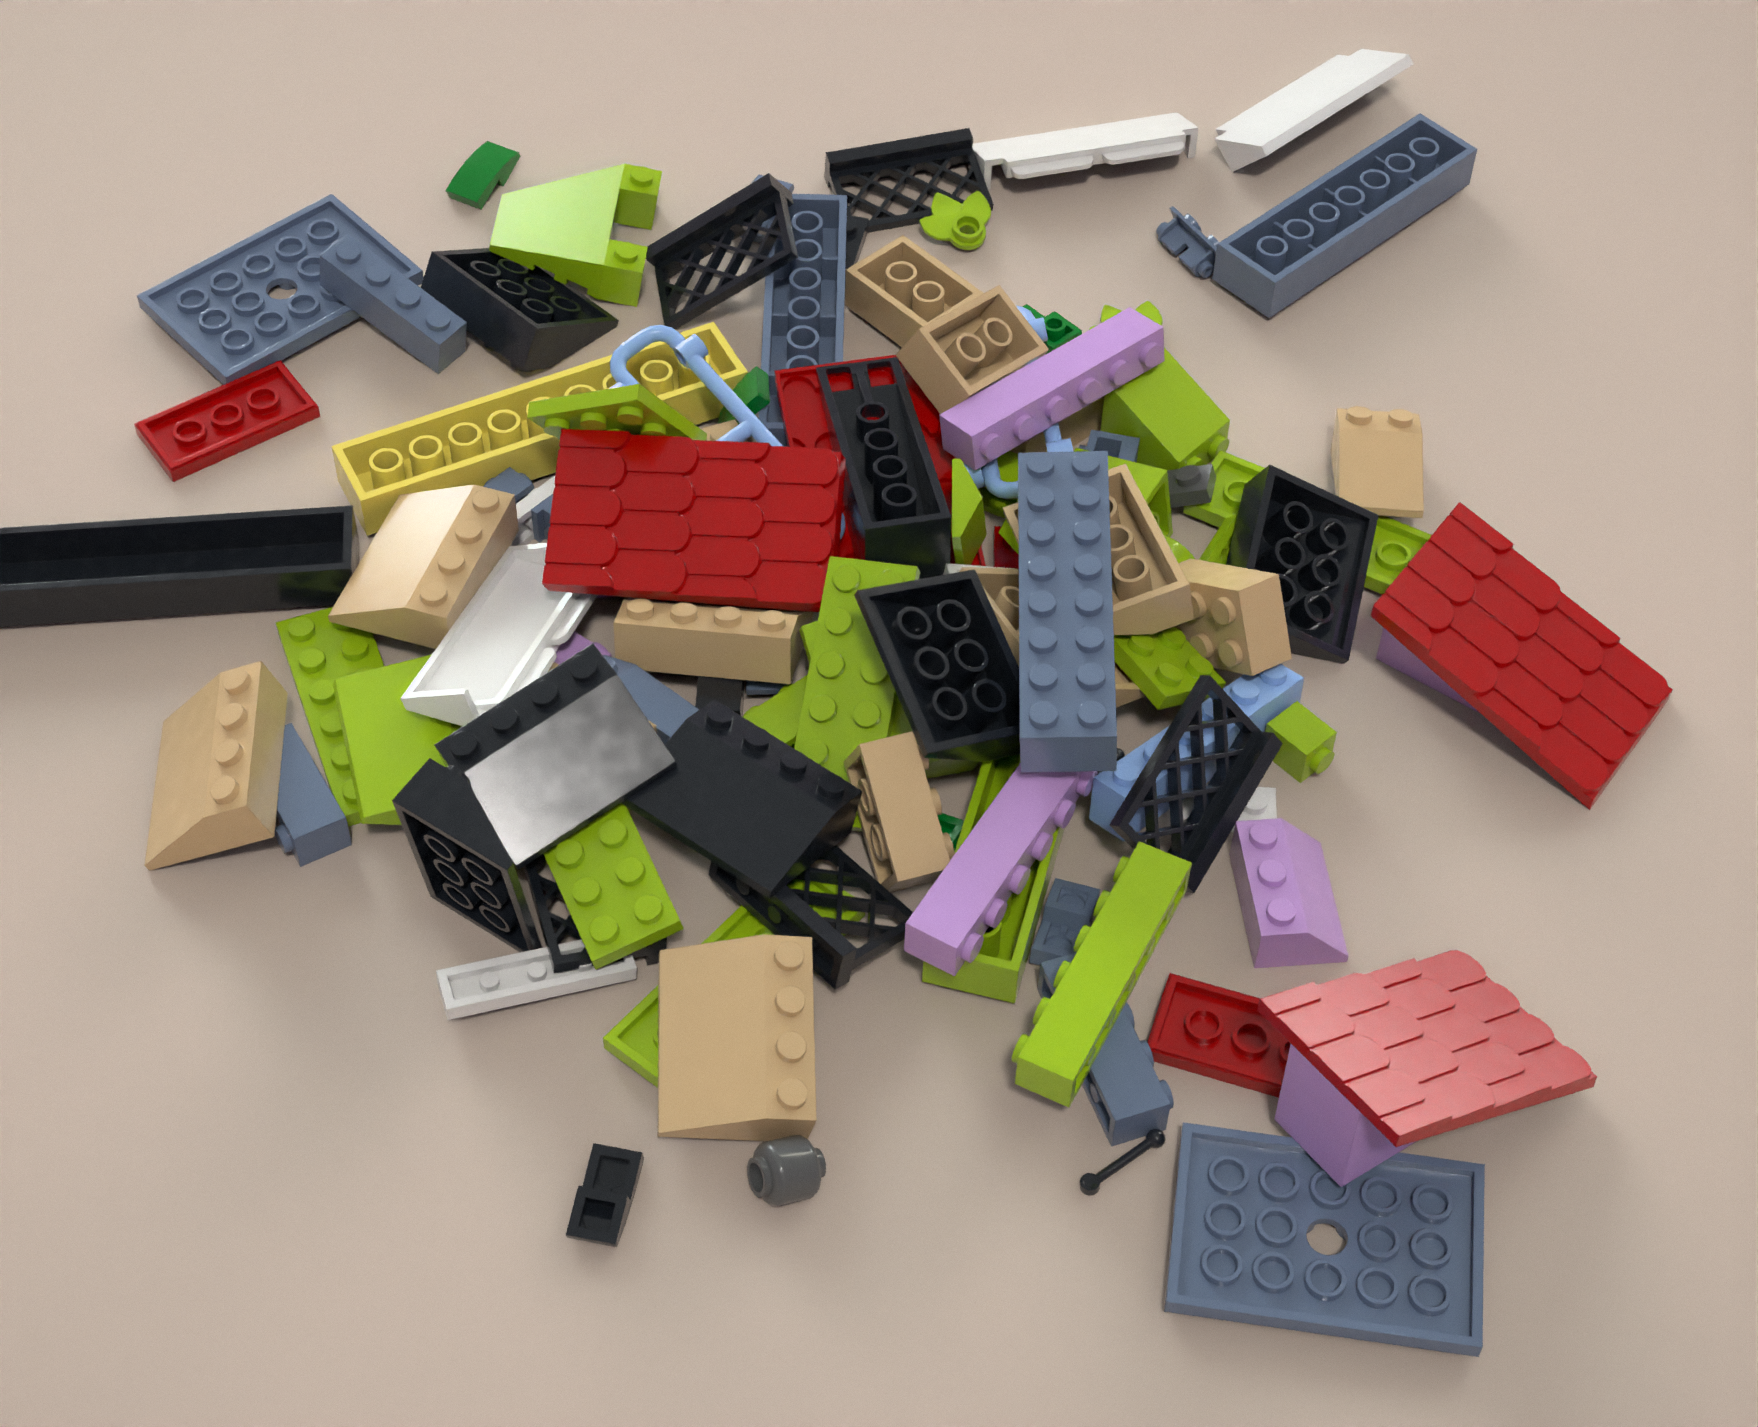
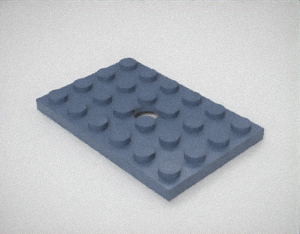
[137,194,424,385]
[1164,1122,1485,1357]

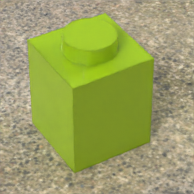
[1265,701,1337,783]

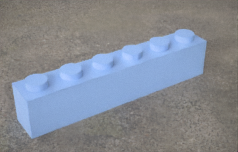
[1089,664,1304,842]

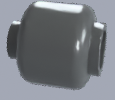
[747,1135,826,1206]

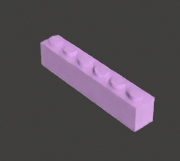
[939,307,1165,470]
[904,763,1098,976]

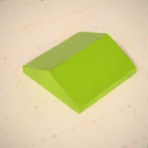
[952,459,987,565]

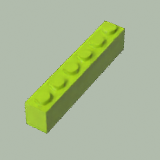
[1011,841,1192,1108]

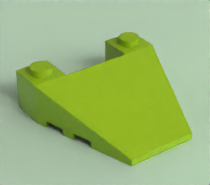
[489,164,662,307]

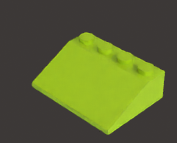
[333,654,463,825]

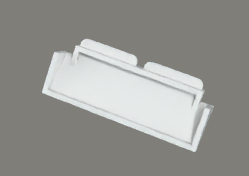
[1215,49,1414,172]
[972,112,1199,190]
[401,543,598,726]

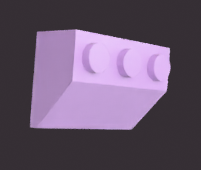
[1229,818,1349,968]

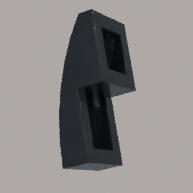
[566,1143,644,1247]

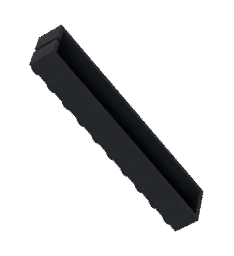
[0,505,359,627]

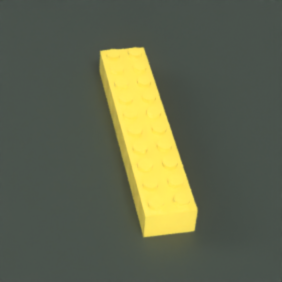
[331,322,748,536]

